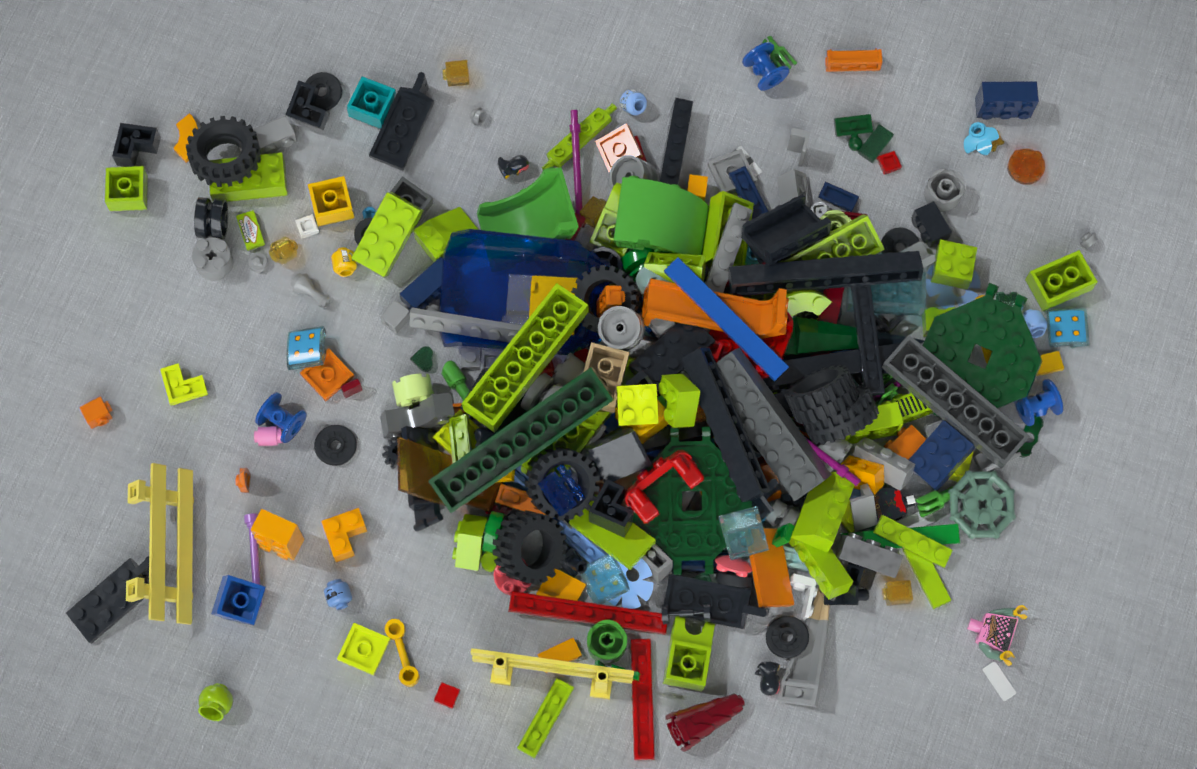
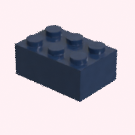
[975,81,1039,120]
[909,420,975,492]

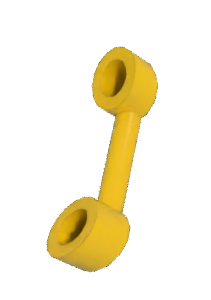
[385,619,420,687]

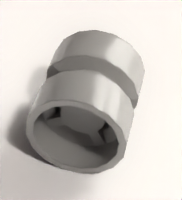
[765,499,800,527]

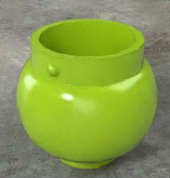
[198,683,233,721]

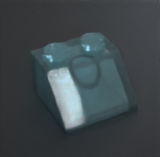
[719,506,769,560]

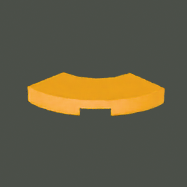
[173,113,198,163]

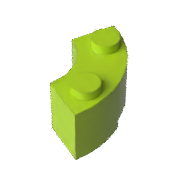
[786,290,832,317]

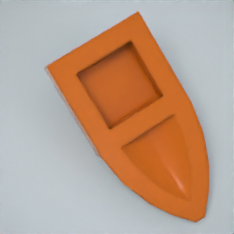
[236,468,251,493]

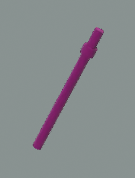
[569,110,583,216]
[805,437,861,486]

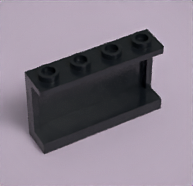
[741,194,832,266]

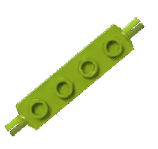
[541,103,617,170]

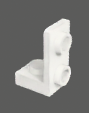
[789,573,818,620]

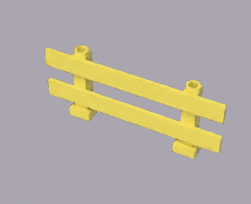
[126,463,194,625]
[471,648,634,700]

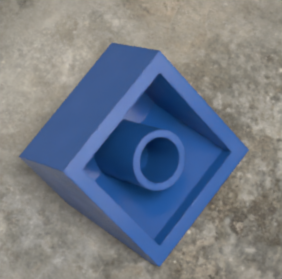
[211,575,266,625]

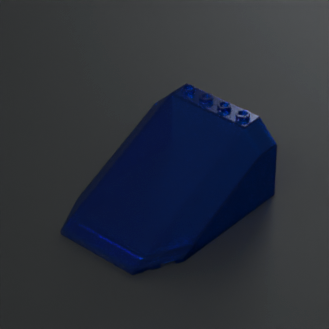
[439,229,610,356]

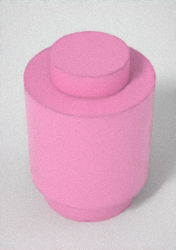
[254,426,283,446]

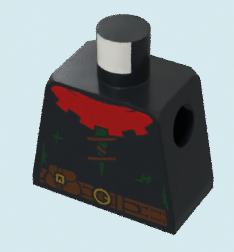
[873,488,915,527]

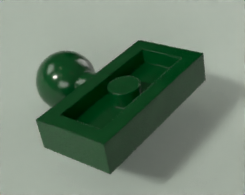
[834,114,873,151]

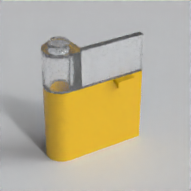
[502,274,578,335]

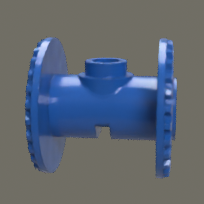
[742,42,790,91]
[1014,379,1063,426]
[255,392,307,443]

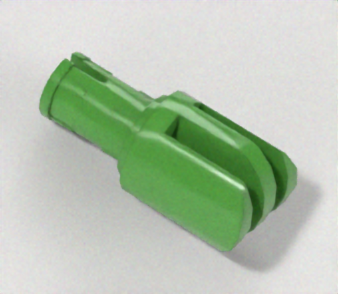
[762,36,797,69]
[441,361,470,401]
[915,486,953,517]

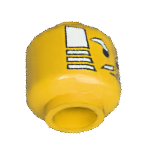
[331,247,357,277]

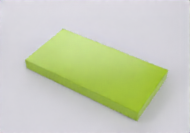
[569,495,656,570]

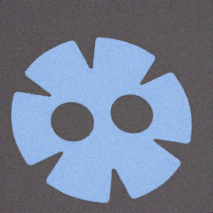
[925,264,980,309]
[606,558,654,609]

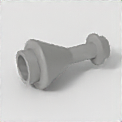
[291,273,331,308]

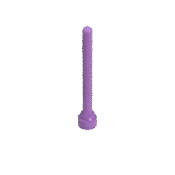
[244,513,262,607]

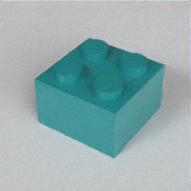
[347,76,396,129]

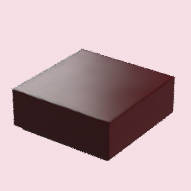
[341,378,362,399]

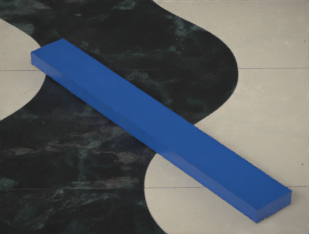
[664,258,789,382]

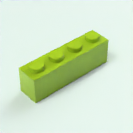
[789,538,853,600]

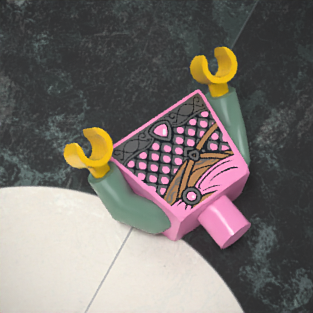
[967,605,1028,666]

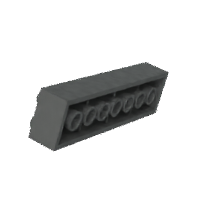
[882,335,1030,469]
[717,347,832,501]

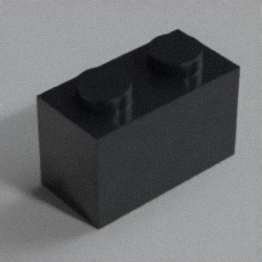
[911,201,952,248]

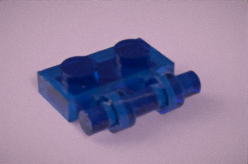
[537,464,585,516]

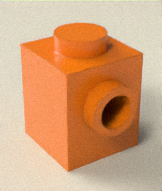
[79,397,113,429]

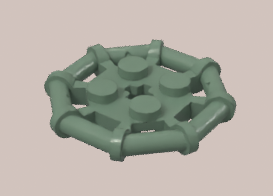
[948,470,1016,539]

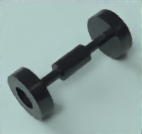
[661,602,711,625]

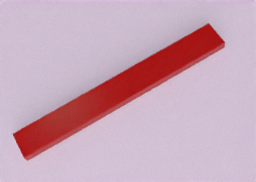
[508,591,667,635]

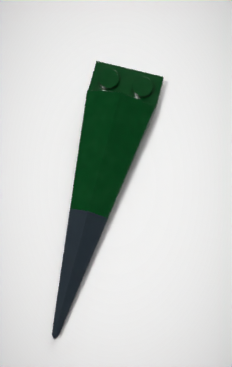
[784,317,924,356]

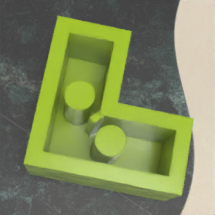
[658,374,700,428]
[452,514,488,571]

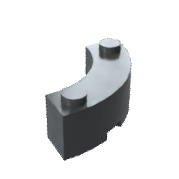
[380,393,455,440]

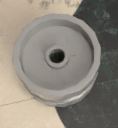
[609,155,657,188]
[598,306,645,350]
[520,373,563,412]

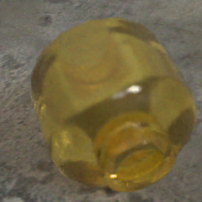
[269,236,298,264]

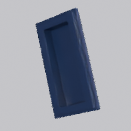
[818,181,859,212]

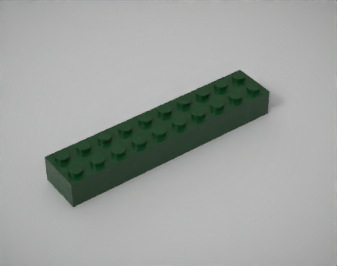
[428,366,615,513]

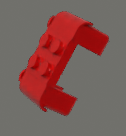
[625,450,704,524]

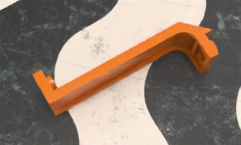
[641,279,789,339]

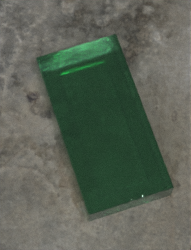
[858,124,894,164]

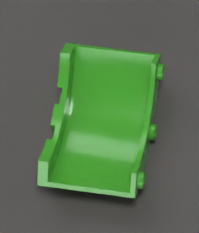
[476,167,578,272]
[614,176,709,255]

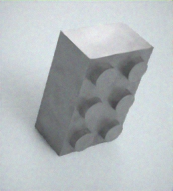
[835,532,903,578]

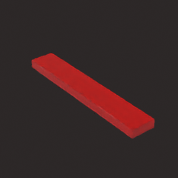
[631,639,655,760]

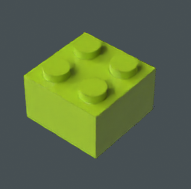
[105,166,148,211]
[931,239,977,290]

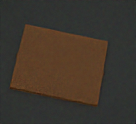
[397,437,453,506]

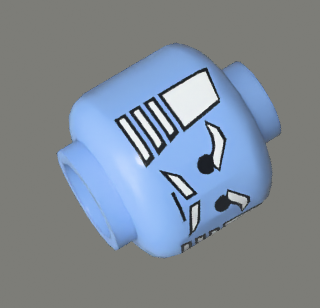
[620,90,647,115]

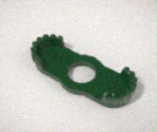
[1016,415,1044,458]

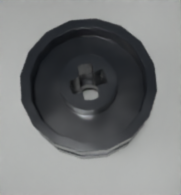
[194,197,229,239]

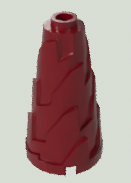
[665,693,745,752]

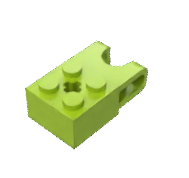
[589,182,630,257]
[662,616,715,692]

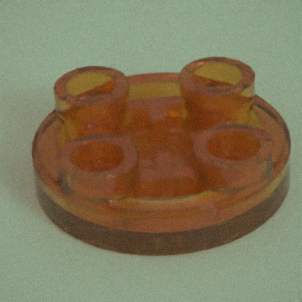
[1007,149,1045,185]

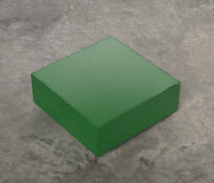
[772,523,795,547]

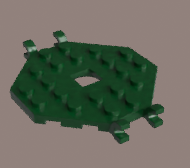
[922,283,1043,417]
[632,427,752,575]

